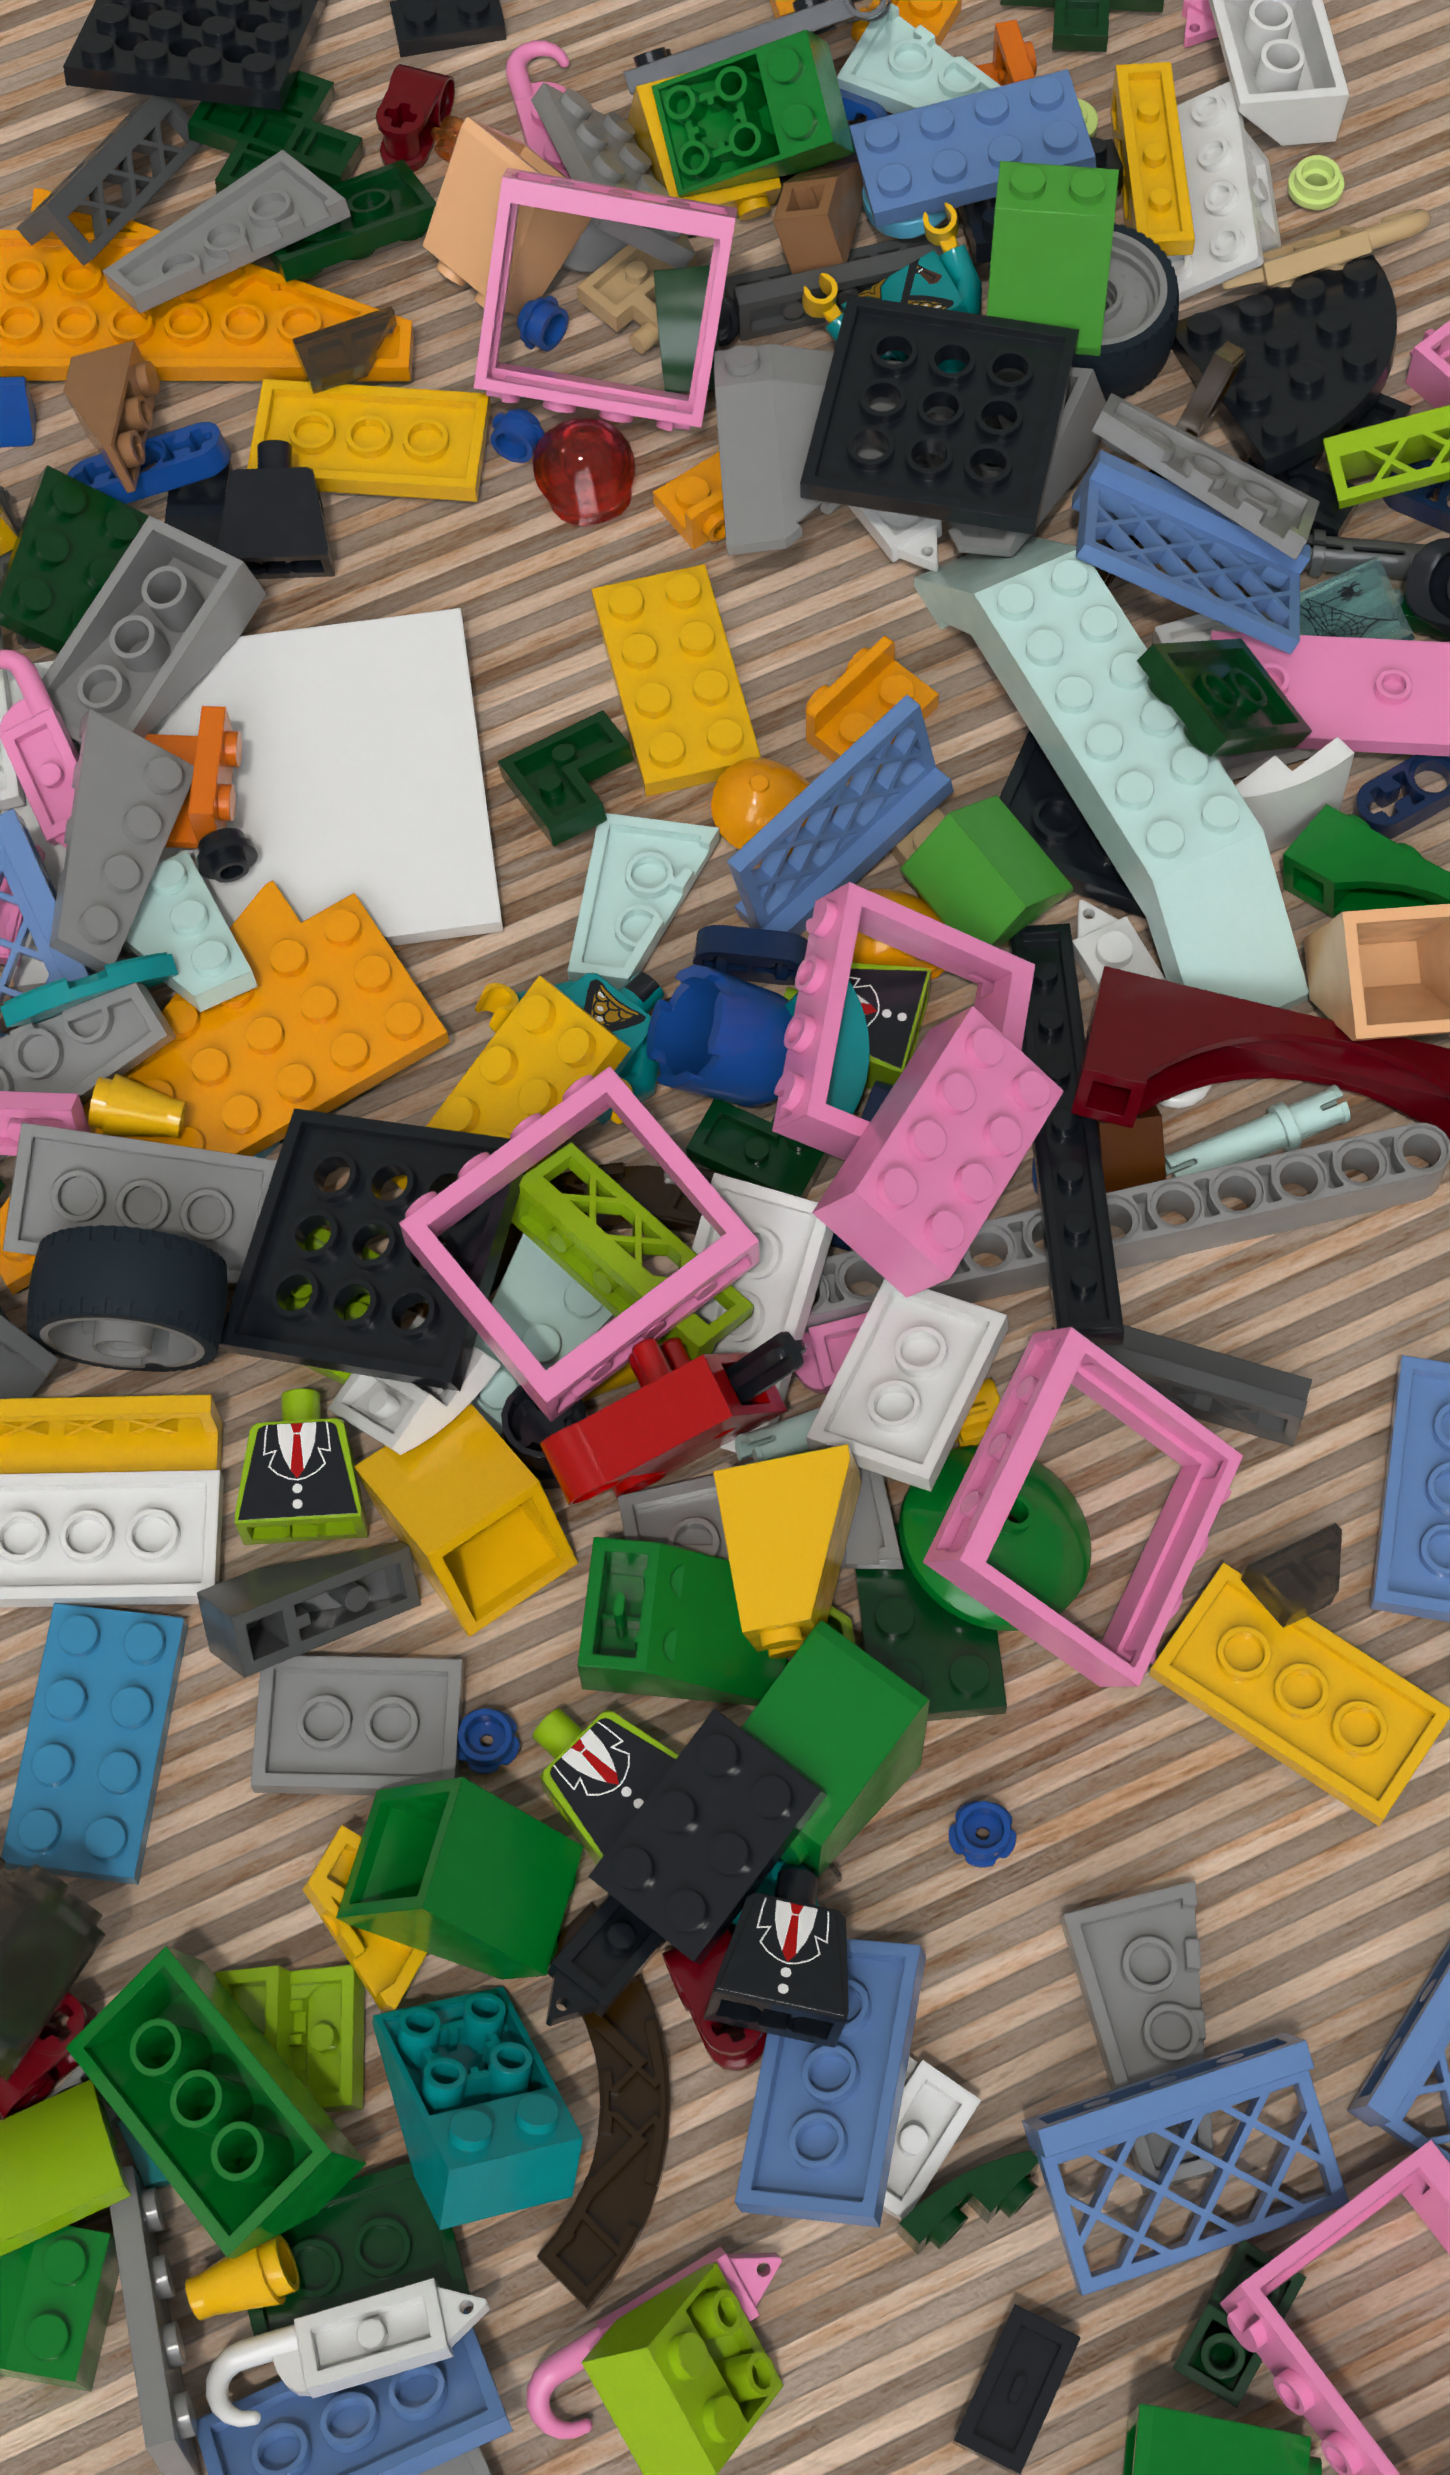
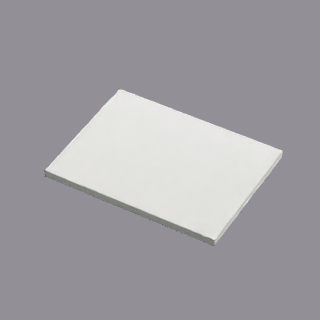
[0,608,503,993]

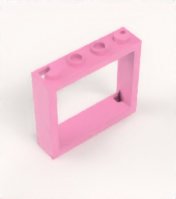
[474,168,737,432]
[772,882,1035,1161]
[399,1066,760,1422]
[923,1327,1243,1687]
[1220,2140,1450,2475]

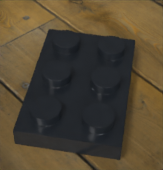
[588,1708,827,1965]

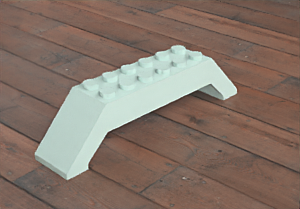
[914,536,1309,1010]

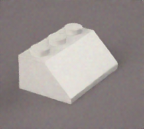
[1209,0,1349,146]

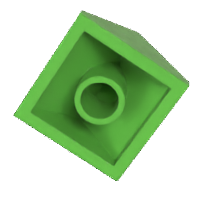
[900,795,1074,948]

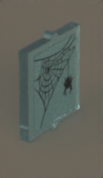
[1300,557,1415,640]

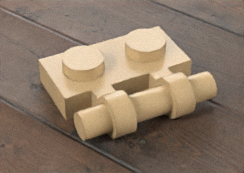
[577,244,697,354]

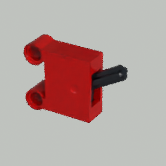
[540,1331,807,1506]

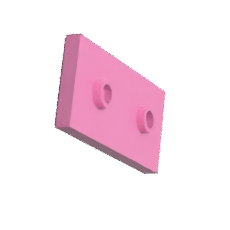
[1210,631,1450,756]

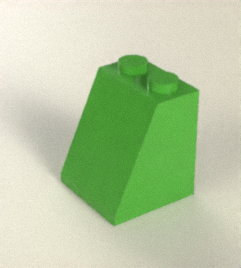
[986,161,1119,356]

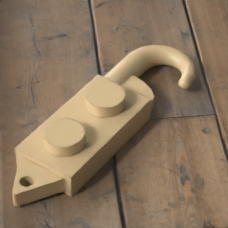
[1222,209,1431,290]

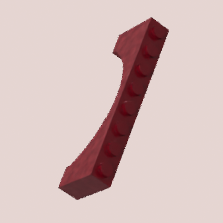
[1071,966,1450,1140]

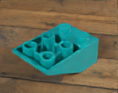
[372,1986,583,2230]

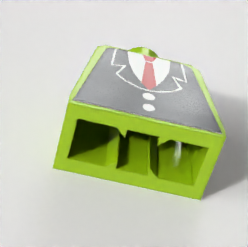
[784,963,931,1089]
[235,1388,368,1545]
[532,1708,679,1865]

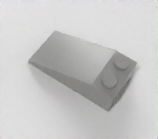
[42,515,267,745]

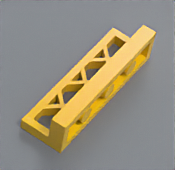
[1110,62,1195,256]
[0,1395,223,1474]

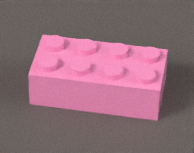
[812,1006,1064,1298]

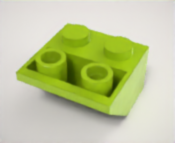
[581,2262,784,2475]

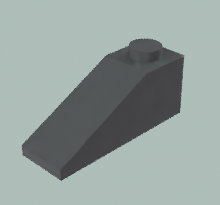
[197,1542,421,1678]

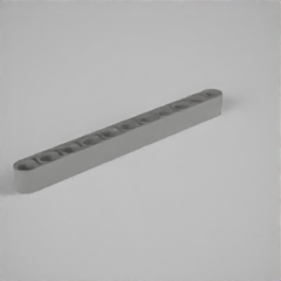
[805,1123,1450,1332]

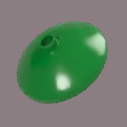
[899,1445,1091,1631]

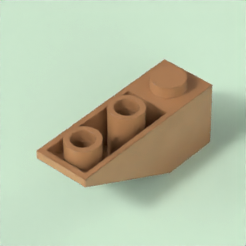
[773,154,864,274]
[63,341,160,493]

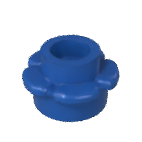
[517,296,569,351]
[490,409,546,463]
[458,1709,520,1774]
[949,1801,1016,1868]

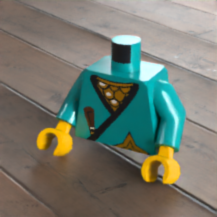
[802,203,982,373]
[474,971,664,1125]

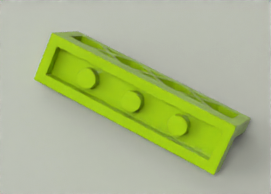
[1323,405,1450,509]
[511,1142,754,1360]

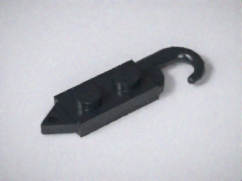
[546,1895,667,2026]

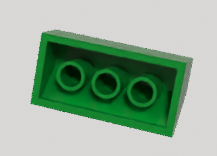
[65,1946,367,2259]

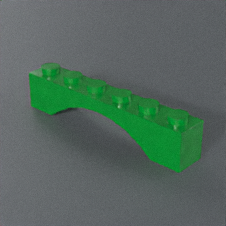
[1283,804,1450,918]

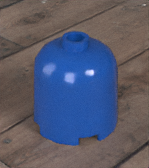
[646,964,793,1107]

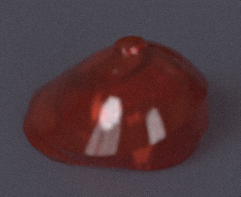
[533,417,635,526]

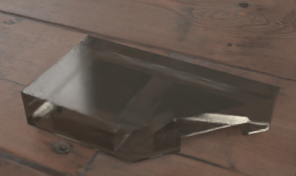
[292,306,397,394]
[1240,1523,1342,1628]

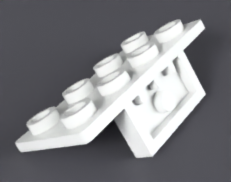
[1167,81,1281,301]

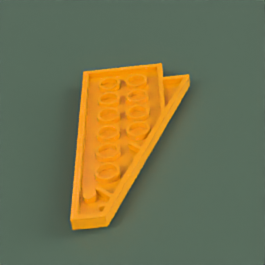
[0,188,414,381]
[0,880,450,1295]

